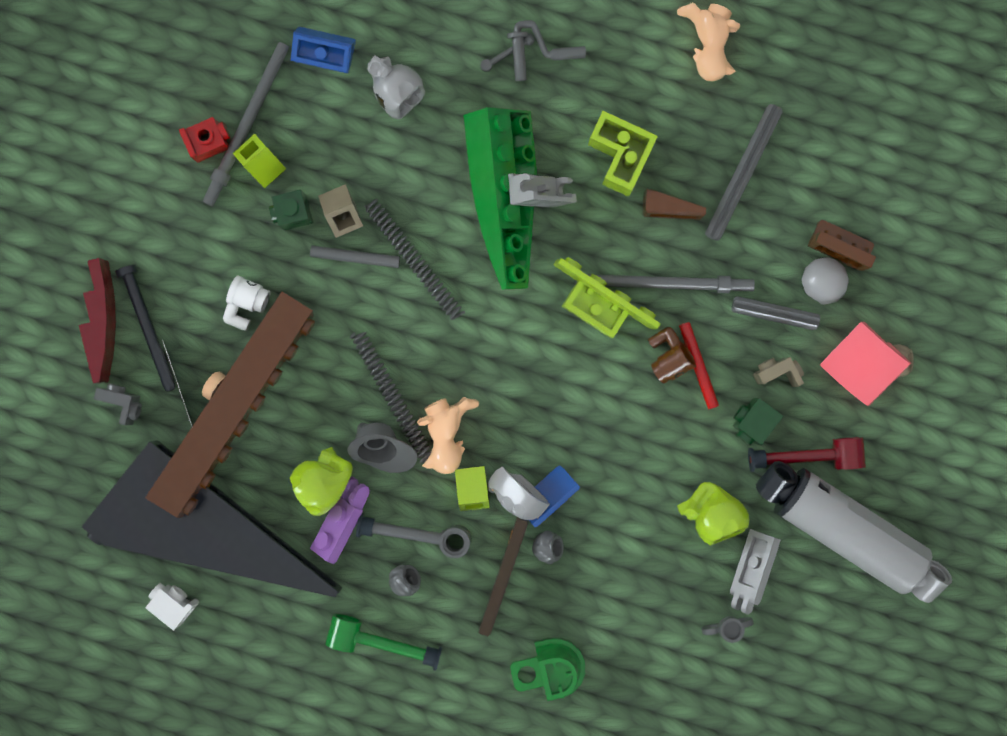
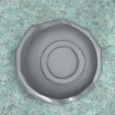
[801,257,849,305]

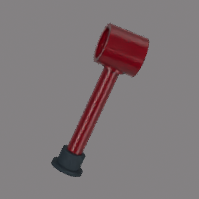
[748,437,866,472]

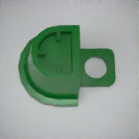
[510,638,585,701]

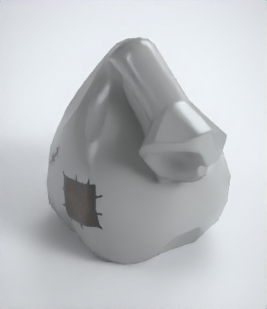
[367,55,425,119]

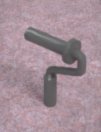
[507,20,586,81]

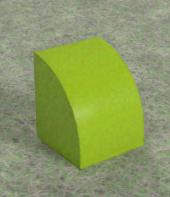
[233,134,286,188]
[455,466,490,511]

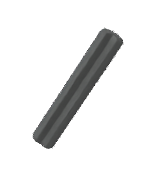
[731,296,820,330]

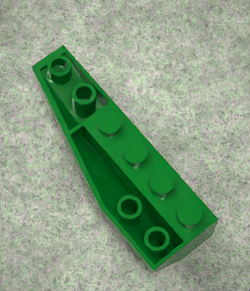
[463,107,537,290]

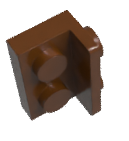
[807,220,876,271]

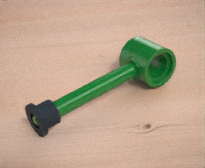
[325,613,442,671]

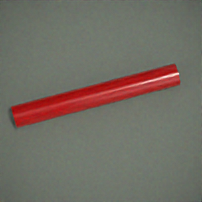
[678,322,719,410]

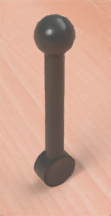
[480,33,535,72]

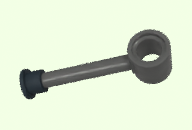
[356,514,472,558]

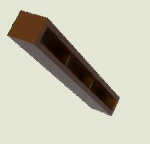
[145,292,315,518]

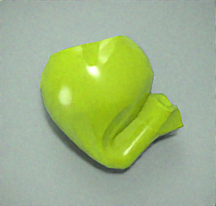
[289,447,353,516]
[677,482,749,545]

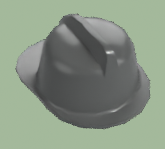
[347,422,417,473]

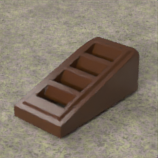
[643,189,706,220]

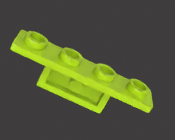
[553,257,661,338]

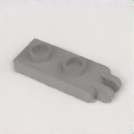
[730,529,781,615]

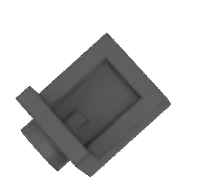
[94,383,142,425]

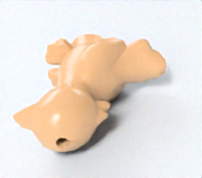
[677,2,740,82]
[417,397,479,474]

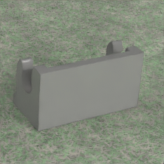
[508,173,577,207]

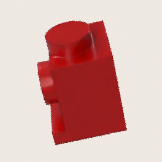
[179,117,230,163]

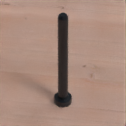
[115,264,175,392]

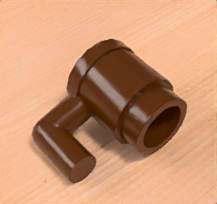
[648,327,696,384]

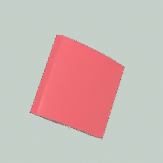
[820,322,912,406]

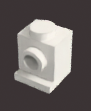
[145,583,199,631]

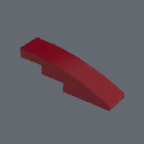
[79,258,116,384]

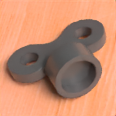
[701,616,754,643]

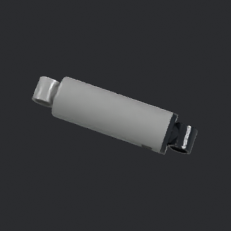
[756,461,952,603]

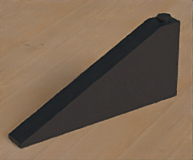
[82,440,342,597]

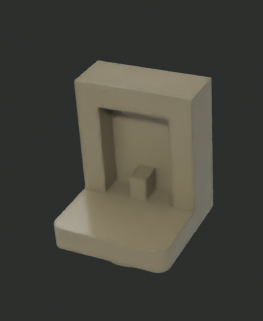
[753,357,804,387]

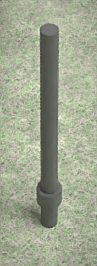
[202,42,289,207]
[575,274,755,294]

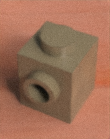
[318,184,363,238]

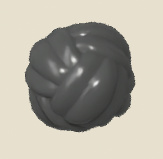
[532,530,564,564]
[389,565,421,596]

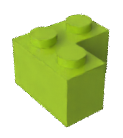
[588,111,658,197]

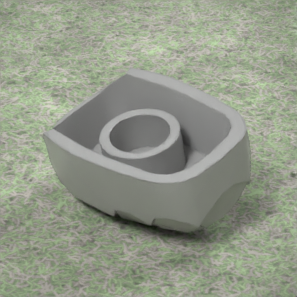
[488,467,550,520]

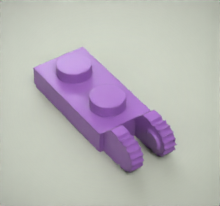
[310,476,370,564]

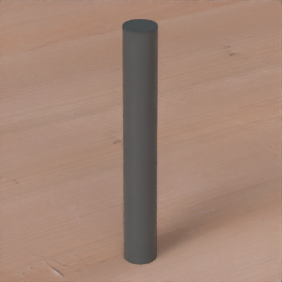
[310,245,400,268]

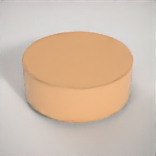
[202,371,226,401]

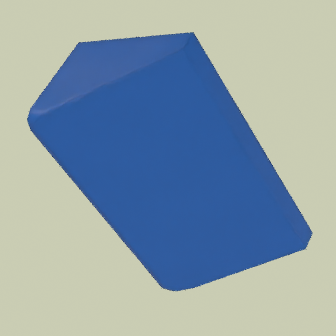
[290,27,356,74]
[529,465,580,527]

